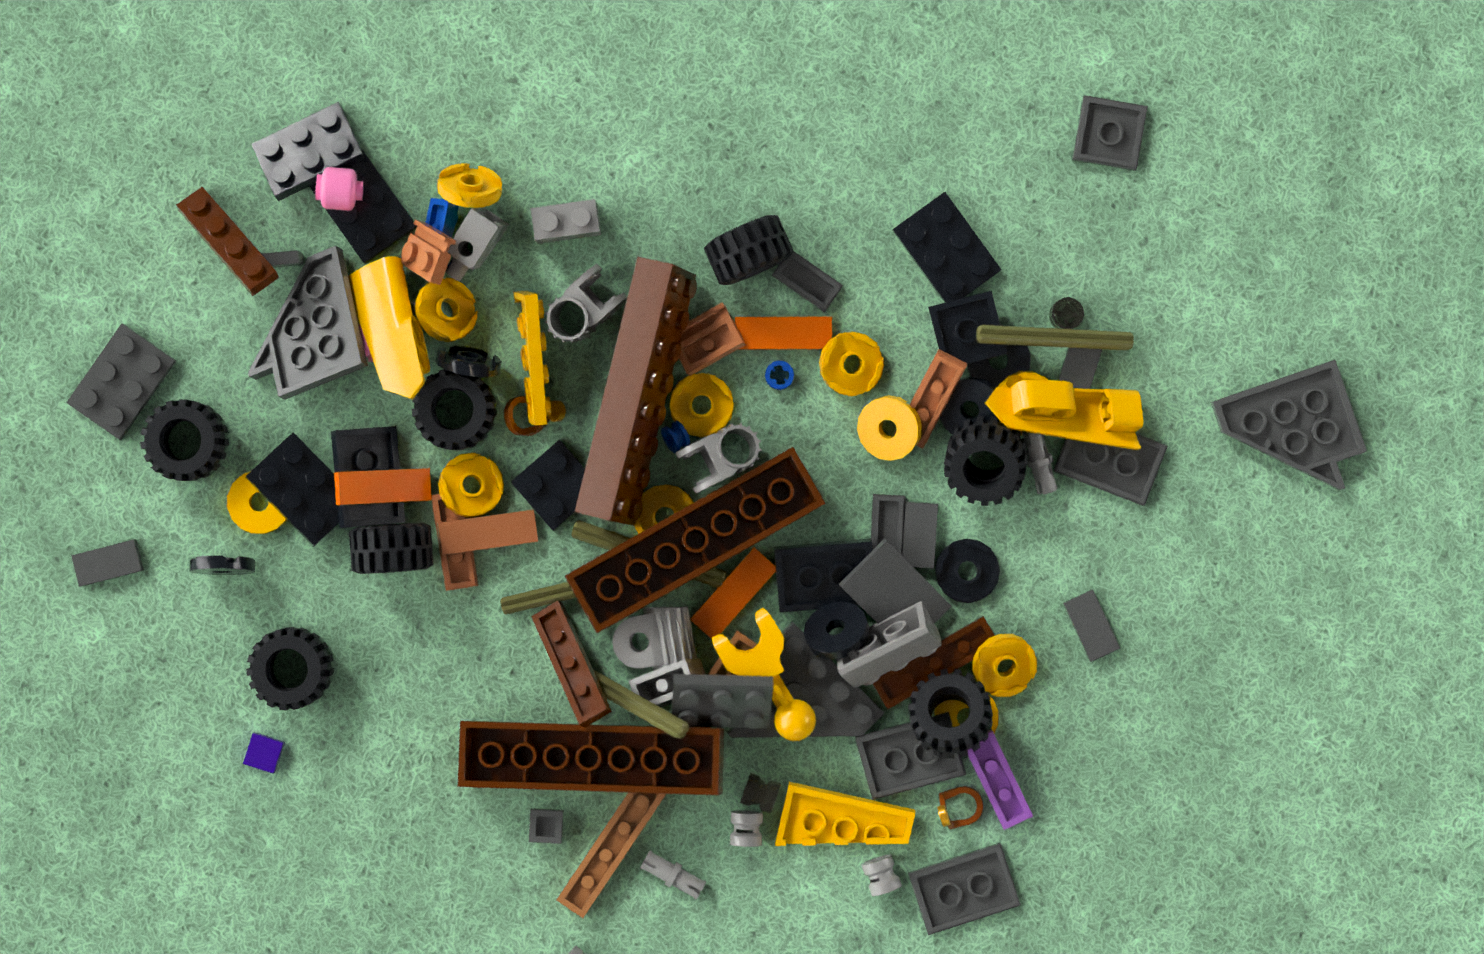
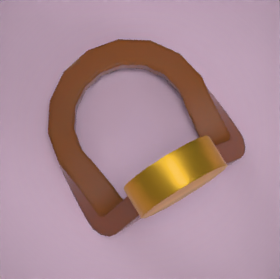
[504,395,566,436]
[937,786,983,829]

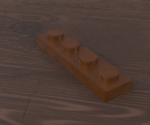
[176,187,279,296]
[531,600,612,728]
[873,616,995,709]

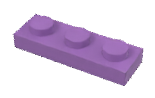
[967,729,1033,830]

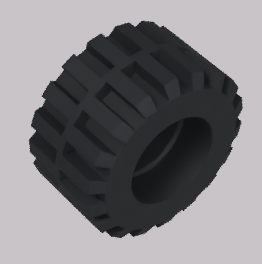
[704,215,794,285]
[412,369,497,451]
[140,399,229,481]
[944,416,1028,506]
[349,523,434,574]
[246,627,334,710]
[908,669,993,759]

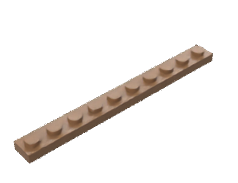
[557,630,757,918]

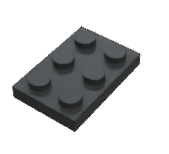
[66,323,177,440]
[671,674,773,729]

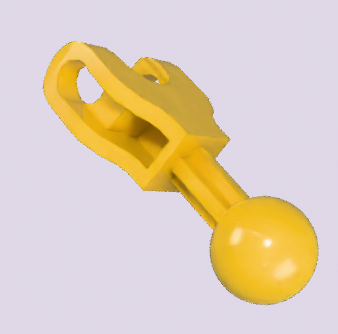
[712,608,816,741]

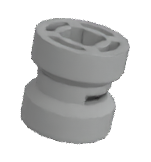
[730,810,763,847]
[861,854,902,896]

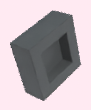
[529,808,564,844]

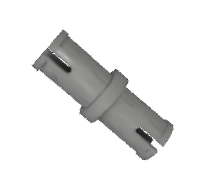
[1022,431,1057,494]
[640,850,706,900]

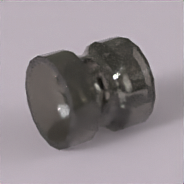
[1048,297,1084,329]
[740,772,781,814]

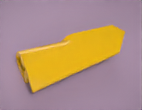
[348,256,430,400]
[985,380,1143,450]

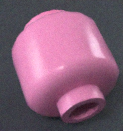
[315,167,364,211]

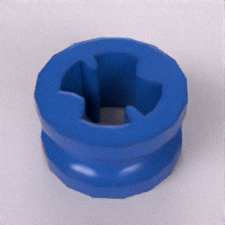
[765,360,794,390]
[661,421,691,454]

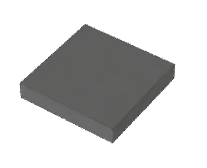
[1072,95,1148,171]

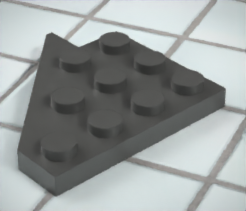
[248,245,368,400]
[1211,360,1367,490]
[727,621,884,738]

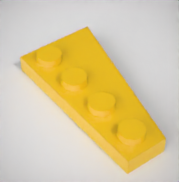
[513,291,551,426]
[775,782,916,846]

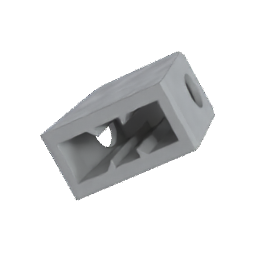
[445,207,510,281]

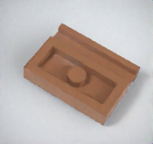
[401,219,456,285]
[679,302,746,376]

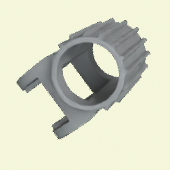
[545,264,627,343]
[676,423,762,494]
[613,606,697,671]

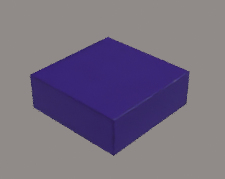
[243,732,285,774]

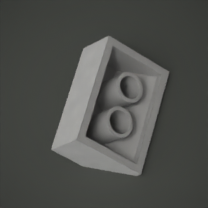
[837,601,942,688]

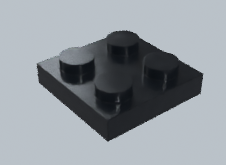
[928,291,1008,365]
[511,440,585,531]

